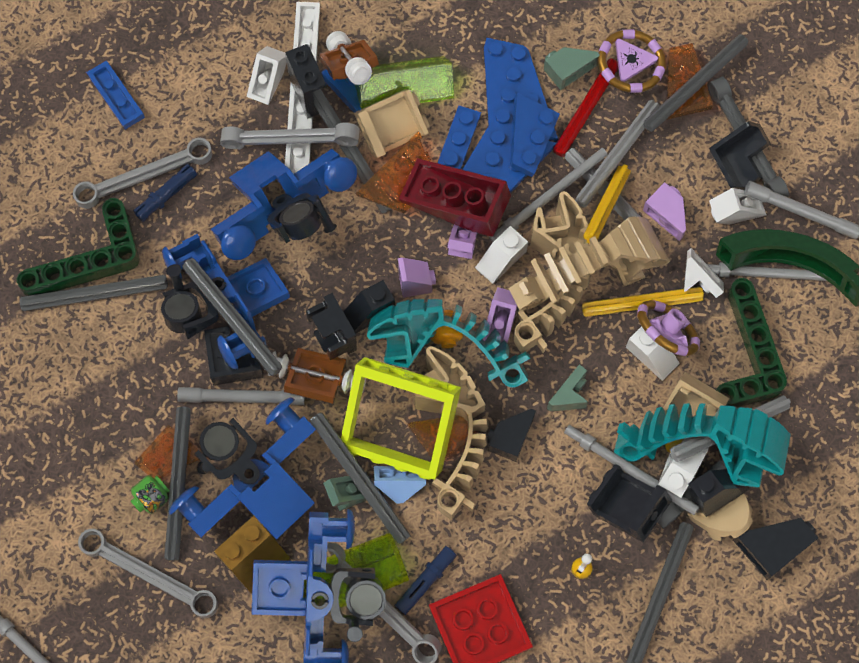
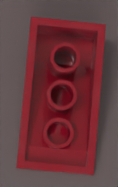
[398,158,511,237]

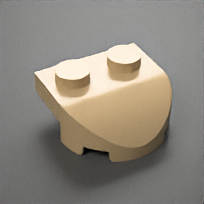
[687,494,753,541]

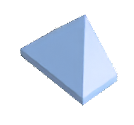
[374,466,426,504]

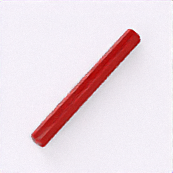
[553,58,618,157]

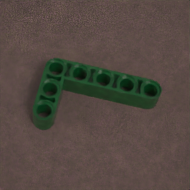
[17,198,140,296]
[716,278,787,408]

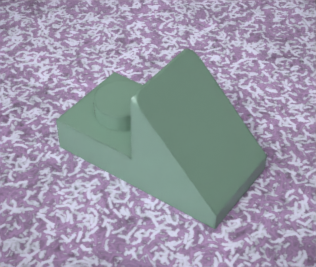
[547,364,588,412]
[323,476,366,511]

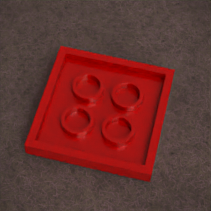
[428,574,533,663]

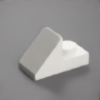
[684,248,724,298]

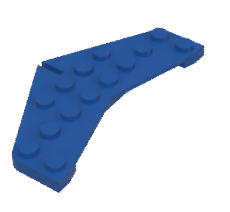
[462,38,558,193]

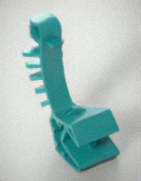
[367,299,530,387]
[614,403,791,487]

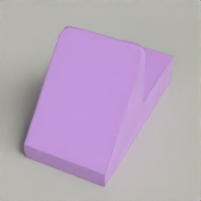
[448,224,477,259]

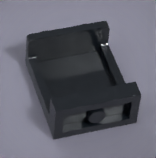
[285,44,326,119]
[587,464,672,542]

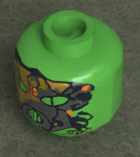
[131,475,170,514]

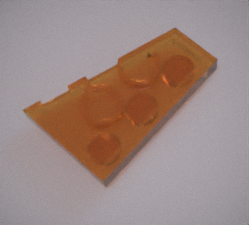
[666,43,713,120]

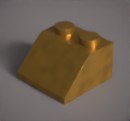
[214,516,291,594]

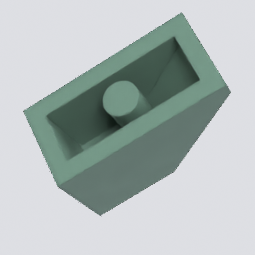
[543,47,599,90]

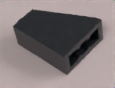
[733,518,818,580]

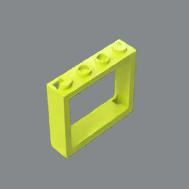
[341,357,461,480]

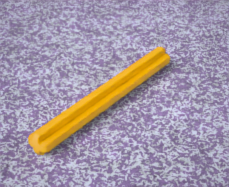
[583,164,631,244]
[582,287,704,317]

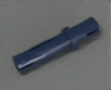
[133,164,197,222]
[394,546,457,616]

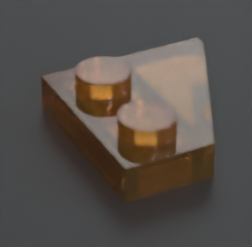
[408,415,477,459]
[134,425,202,478]

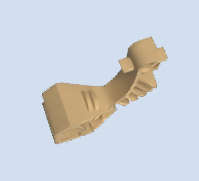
[514,191,590,354]
[508,216,670,310]
[412,346,489,520]

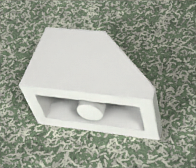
[247,46,287,105]
[709,188,766,225]
[475,226,528,284]
[626,326,680,381]
[658,437,709,498]

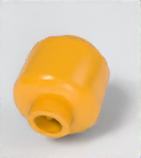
[431,310,464,349]

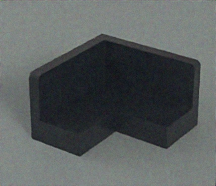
[709,121,771,190]
[204,326,263,386]

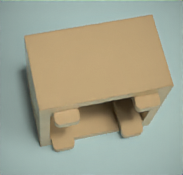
[663,372,730,438]

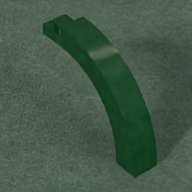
[716,229,859,307]

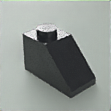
[343,280,396,334]
[487,409,536,462]
[688,469,749,517]

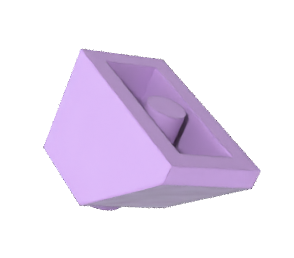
[643,182,686,241]
[398,258,436,298]
[483,287,518,343]

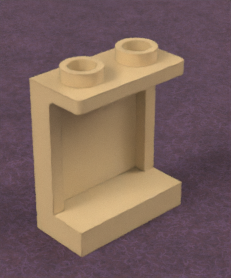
[354,89,429,158]

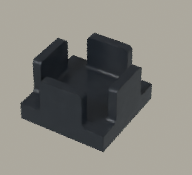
[306,293,357,360]

